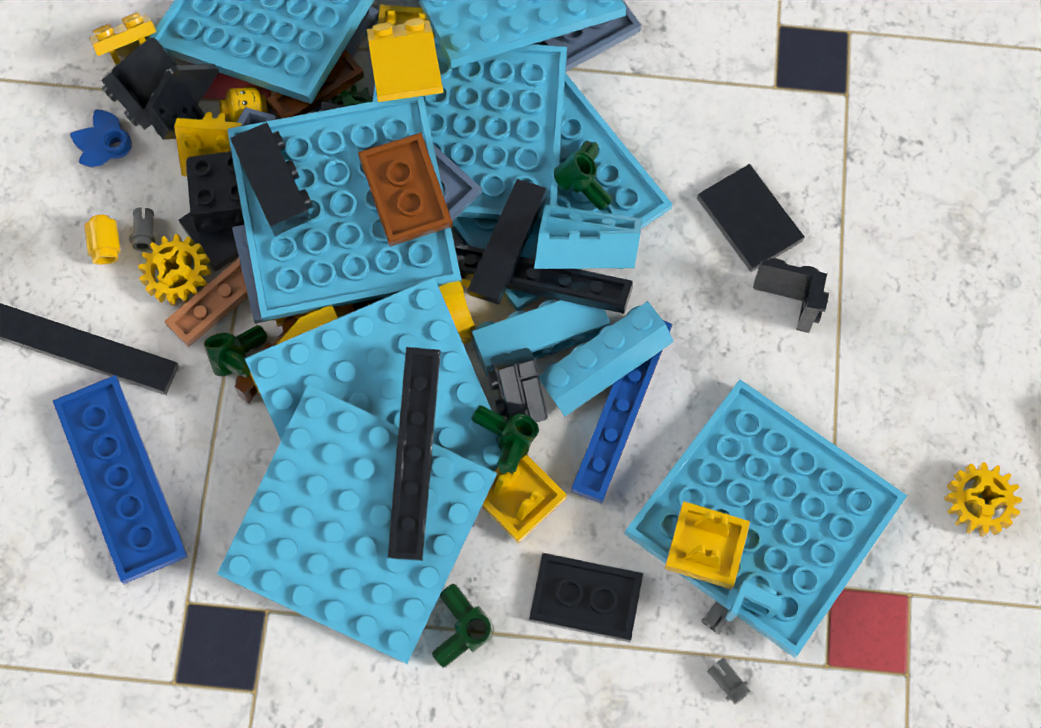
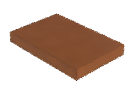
[358,133,453,247]

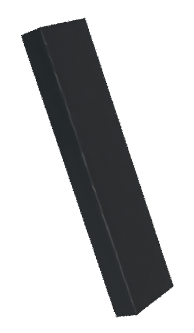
[467,179,548,305]

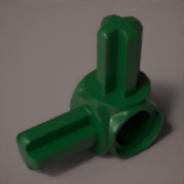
[554,140,612,210]
[204,325,268,378]
[471,405,539,474]
[432,583,494,668]

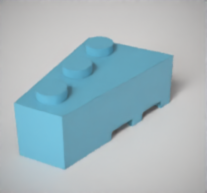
[534,204,642,269]

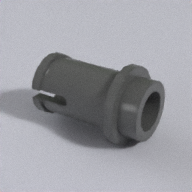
[129,207,156,251]
[701,601,728,634]
[707,657,751,705]

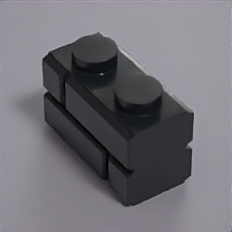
[487,348,548,423]

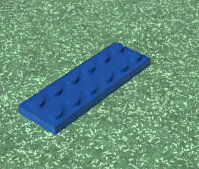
[53,375,188,585]

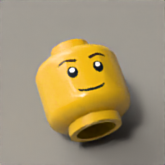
[219,87,267,122]

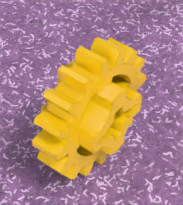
[138,234,211,306]
[944,462,1022,537]

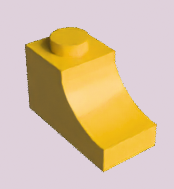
[439,281,475,345]

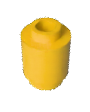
[84,214,121,265]

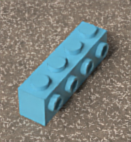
[472,299,610,377]
[539,301,674,417]

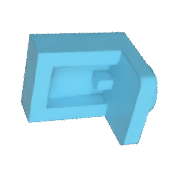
[723,580,783,622]

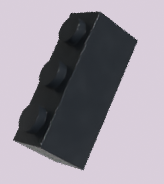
[230,122,313,236]

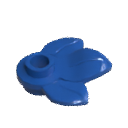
[70,109,132,167]

